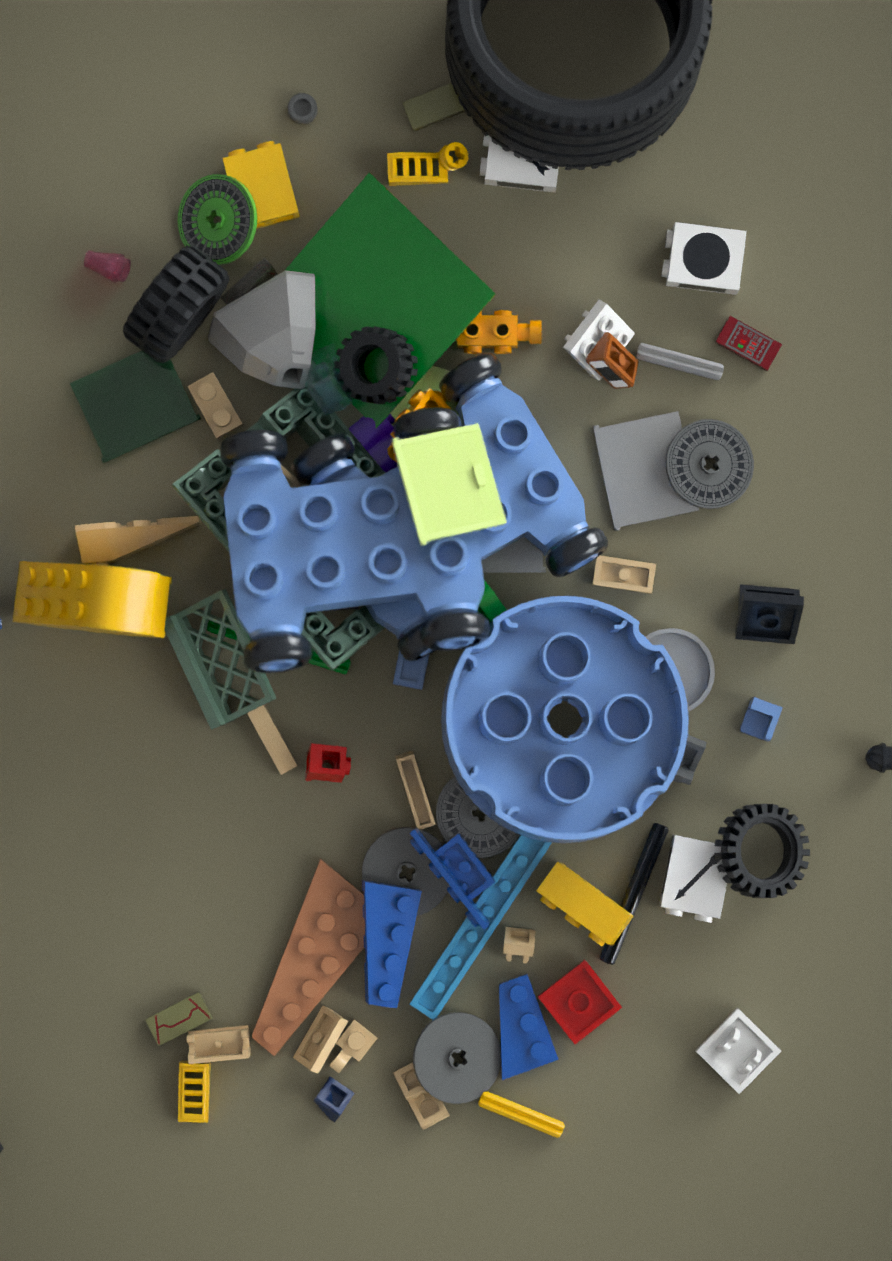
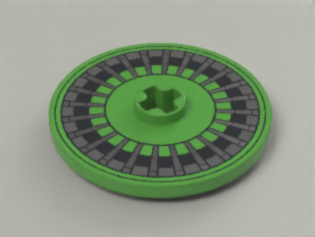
[178,174,257,265]

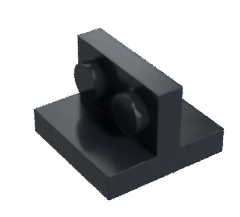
[735,584,804,644]

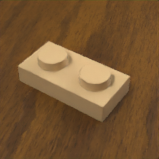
[187,372,243,439]
[592,555,656,594]
[293,1005,348,1074]

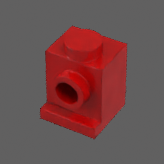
[305,743,351,783]

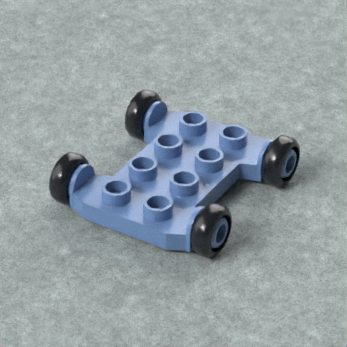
[291,353,608,661]
[220,407,489,673]

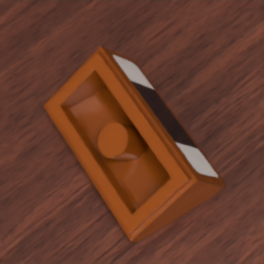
[586,332,639,389]

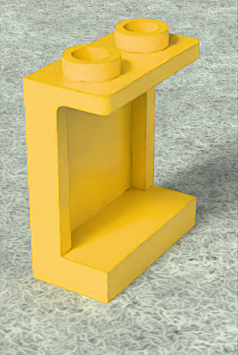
[222,141,300,229]

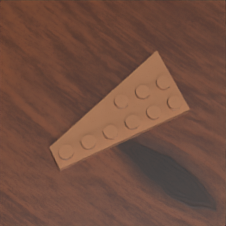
[251,859,365,1056]

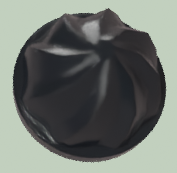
[865,743,892,773]

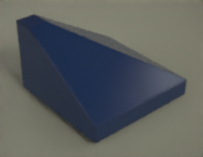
[314,1076,355,1123]

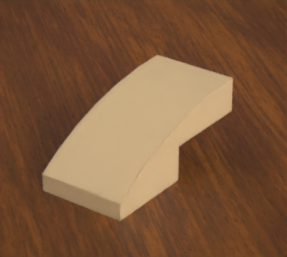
[393,1062,450,1130]

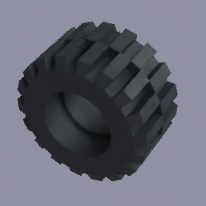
[335,326,418,404]

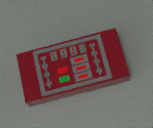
[715,316,782,371]

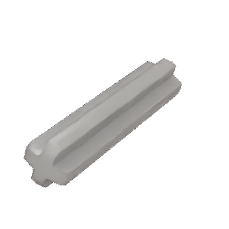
[636,343,724,380]

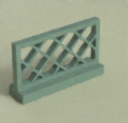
[165,589,277,730]

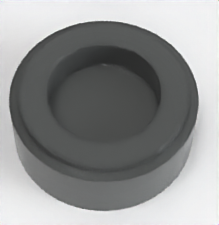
[288,93,318,125]

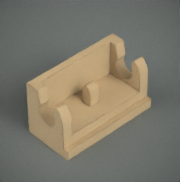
[187,1025,251,1064]

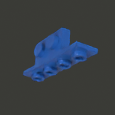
[410,828,496,930]

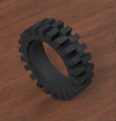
[715,804,810,898]

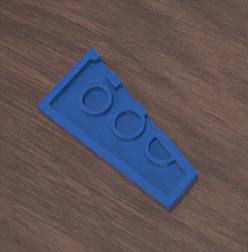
[362,880,422,1009]

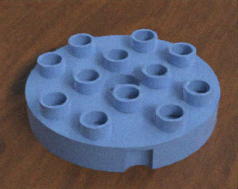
[441,596,688,843]

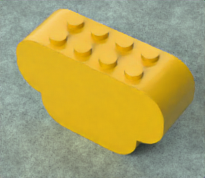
[12,561,172,638]

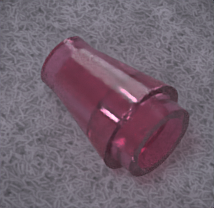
[84,250,131,283]

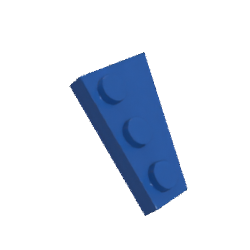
[499,974,559,1080]

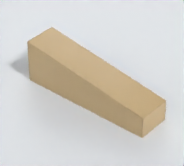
[247,705,298,775]
[395,750,436,829]

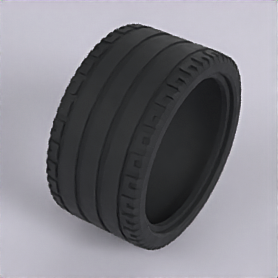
[445,0,712,170]

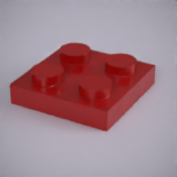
[538,959,622,1044]

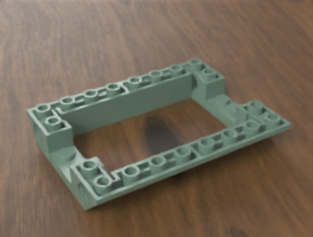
[172,380,385,671]

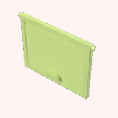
[392,423,507,546]

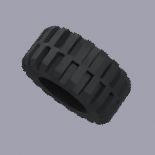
[123,246,230,363]

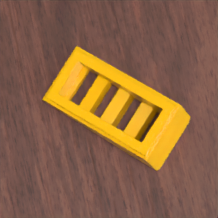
[387,152,448,186]
[178,1061,211,1123]

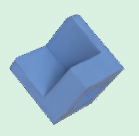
[740,697,783,742]

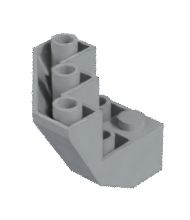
[208,270,315,389]

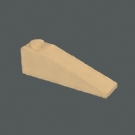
[75,516,202,566]

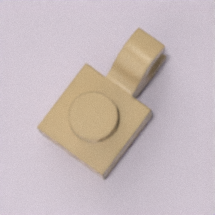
[330,1019,378,1073]

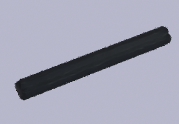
[600,823,669,965]

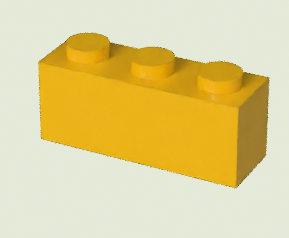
[536,862,634,946]

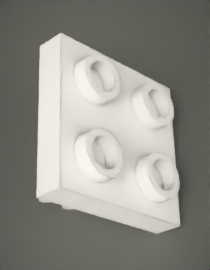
[563,300,635,381]
[695,1008,781,1094]

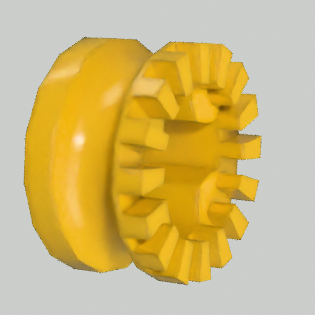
[438,142,468,171]

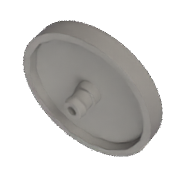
[646,628,715,712]

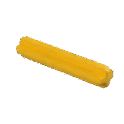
[478,1091,565,1138]

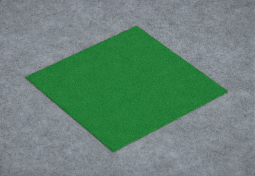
[284,172,496,428]

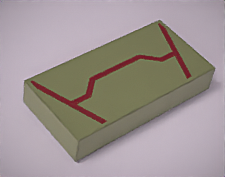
[145,991,213,1046]

